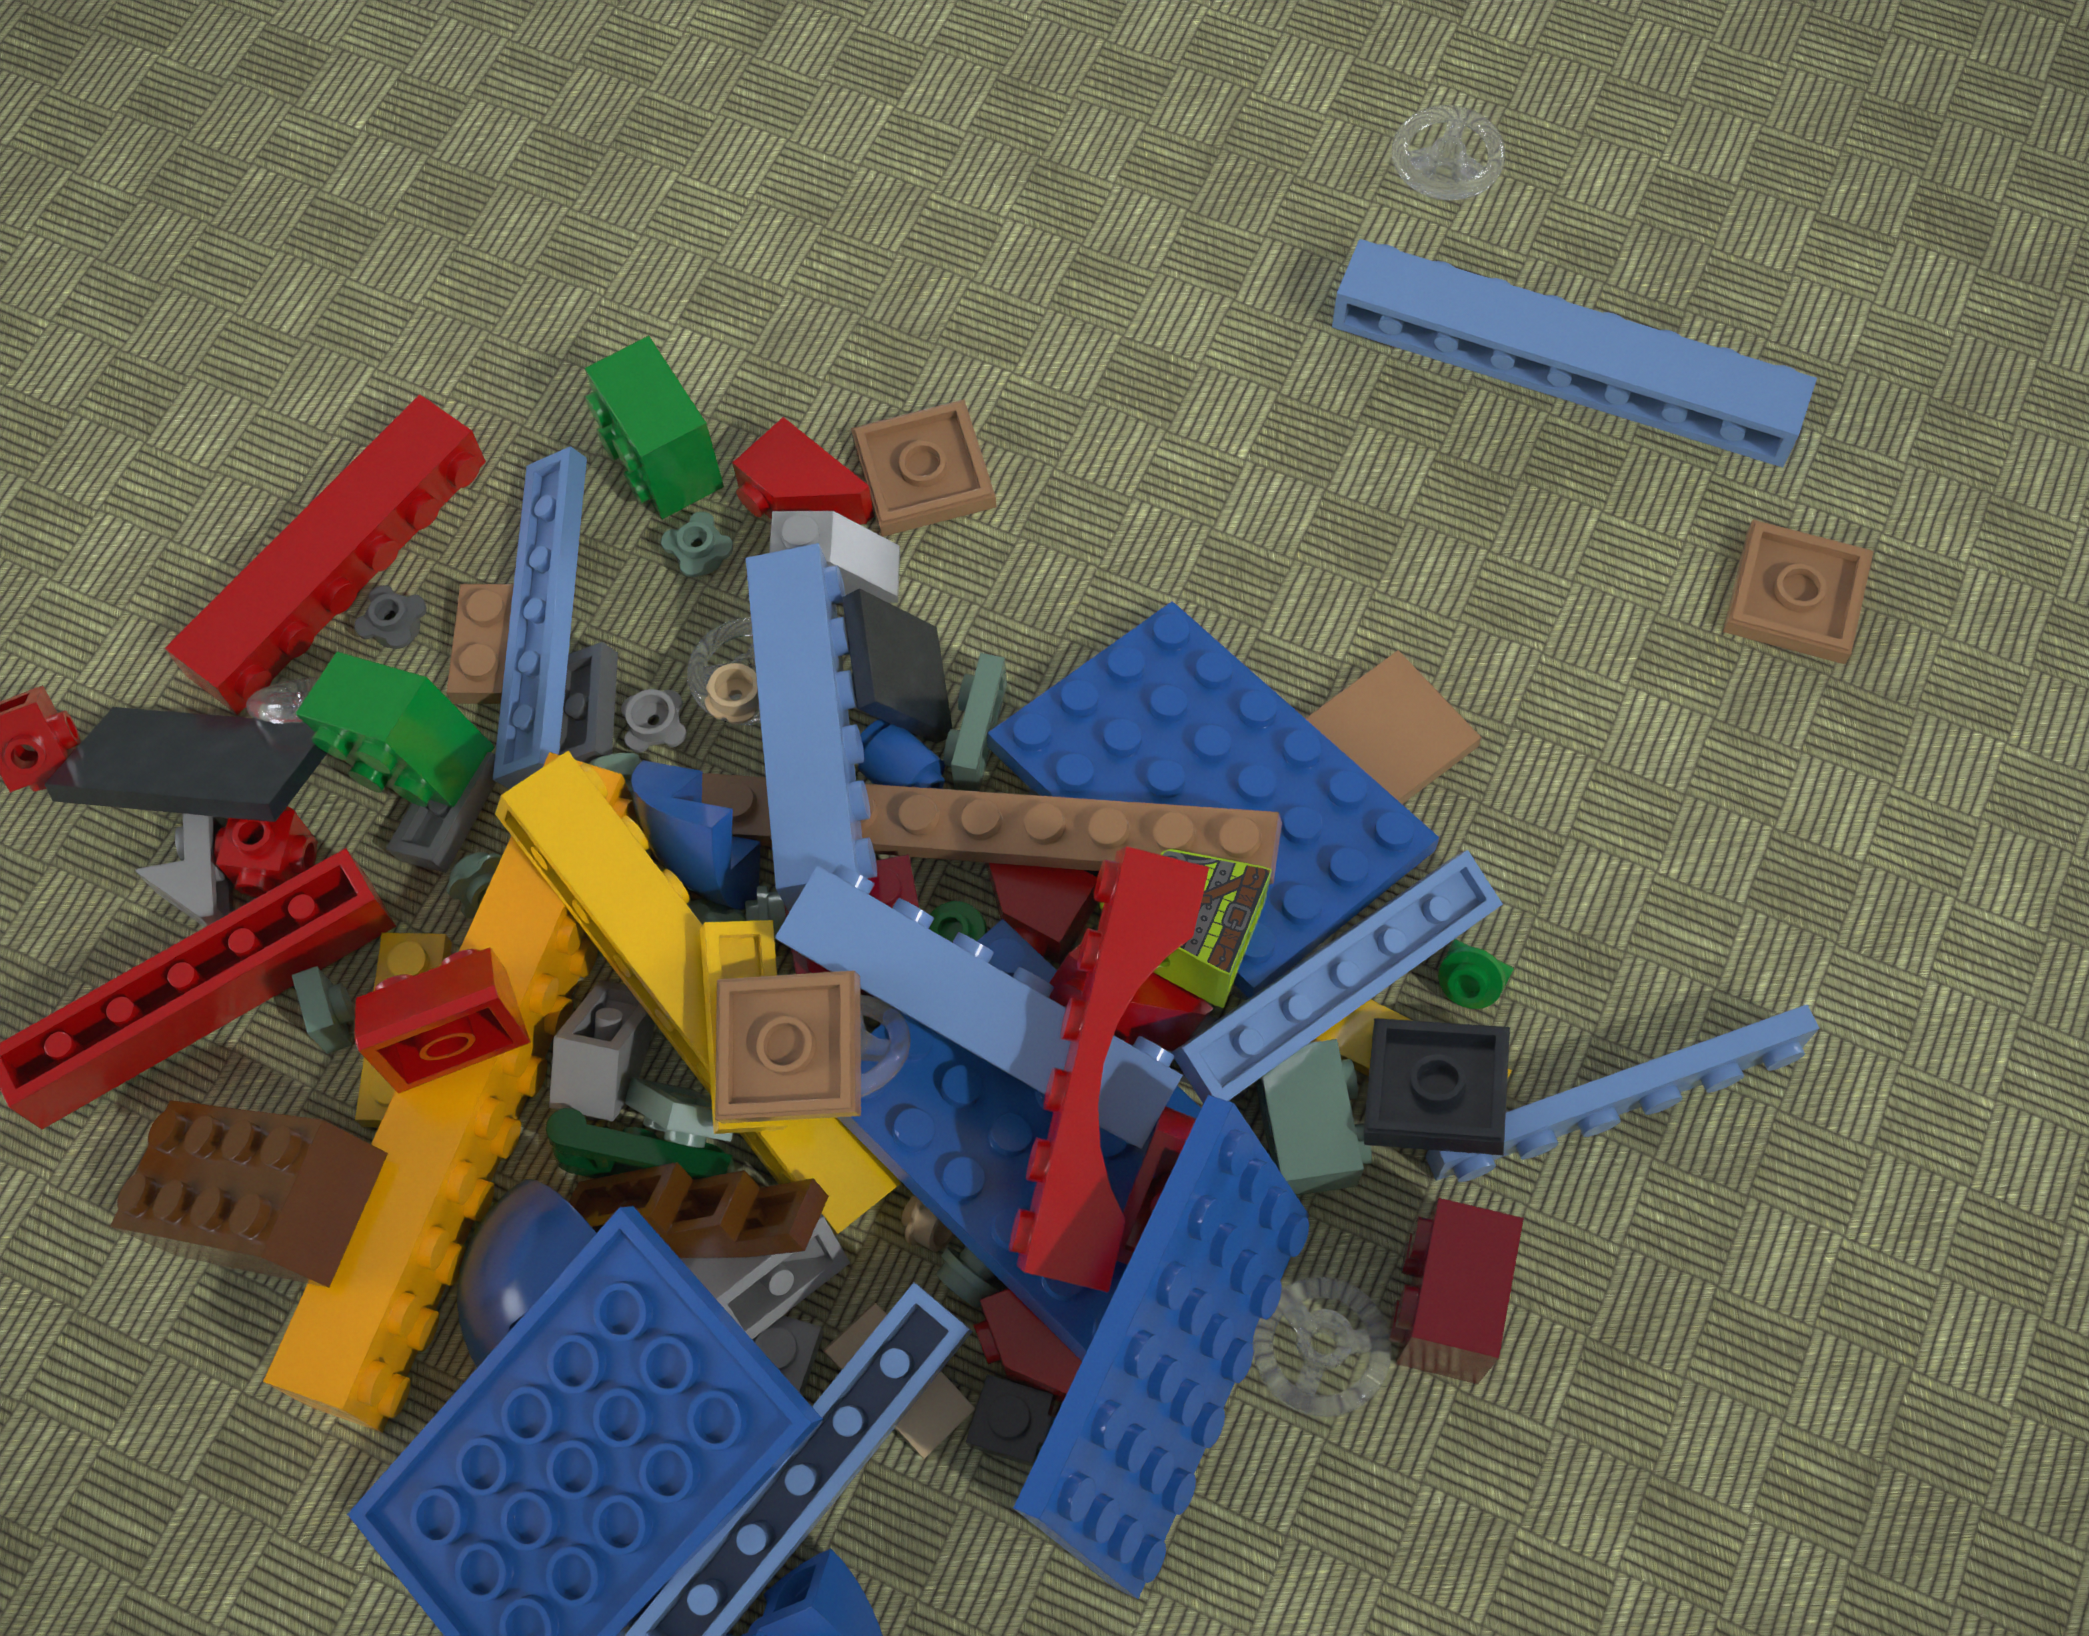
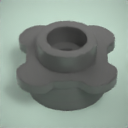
[354,585,427,649]

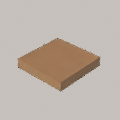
[851,399,997,537]
[1723,519,1874,664]
[1305,650,1482,804]
[715,971,861,1124]

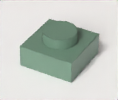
[292,966,355,1054]

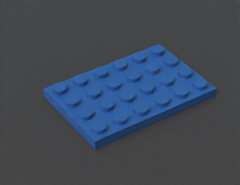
[987,601,1439,998]
[837,919,1201,1361]
[1013,1095,1309,1599]
[347,1206,823,1636]

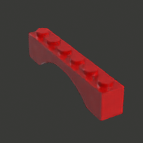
[1009,846,1209,1292]

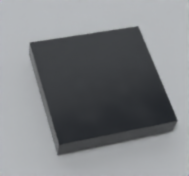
[843,588,953,744]
[1364,1018,1510,1156]

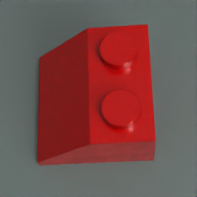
[355,947,531,1094]

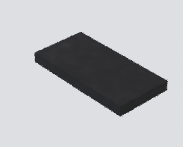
[45,707,328,822]

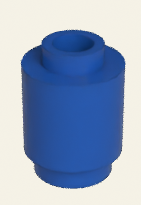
[858,719,945,789]

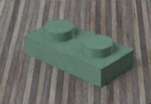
[943,653,1007,792]
[625,1077,733,1148]

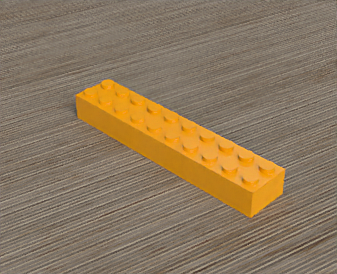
[263,752,640,1433]

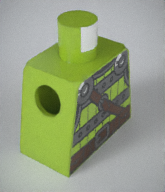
[1100,849,1272,1008]

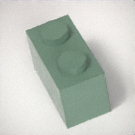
[1255,1039,1372,1196]

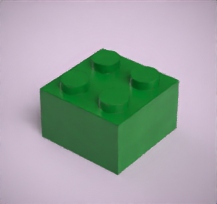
[584,335,724,520]
[295,652,495,808]

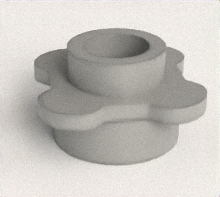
[621,689,687,753]

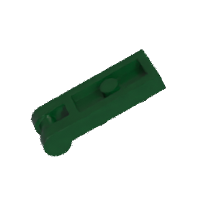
[546,1108,735,1180]

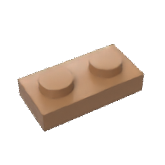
[446,584,514,704]

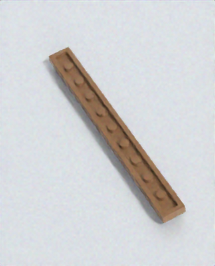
[702,773,1282,884]

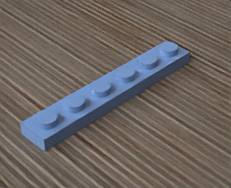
[493,446,587,789]
[1171,850,1503,1104]
[1425,1004,1819,1182]

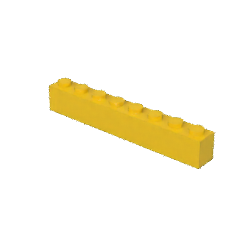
[495,751,901,1236]

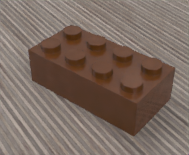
[110,1100,388,1288]

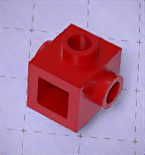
[0,685,81,793]
[214,806,318,898]

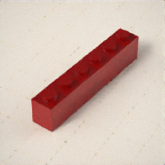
[164,394,486,716]
[0,848,396,1130]

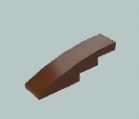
[568,1162,829,1258]

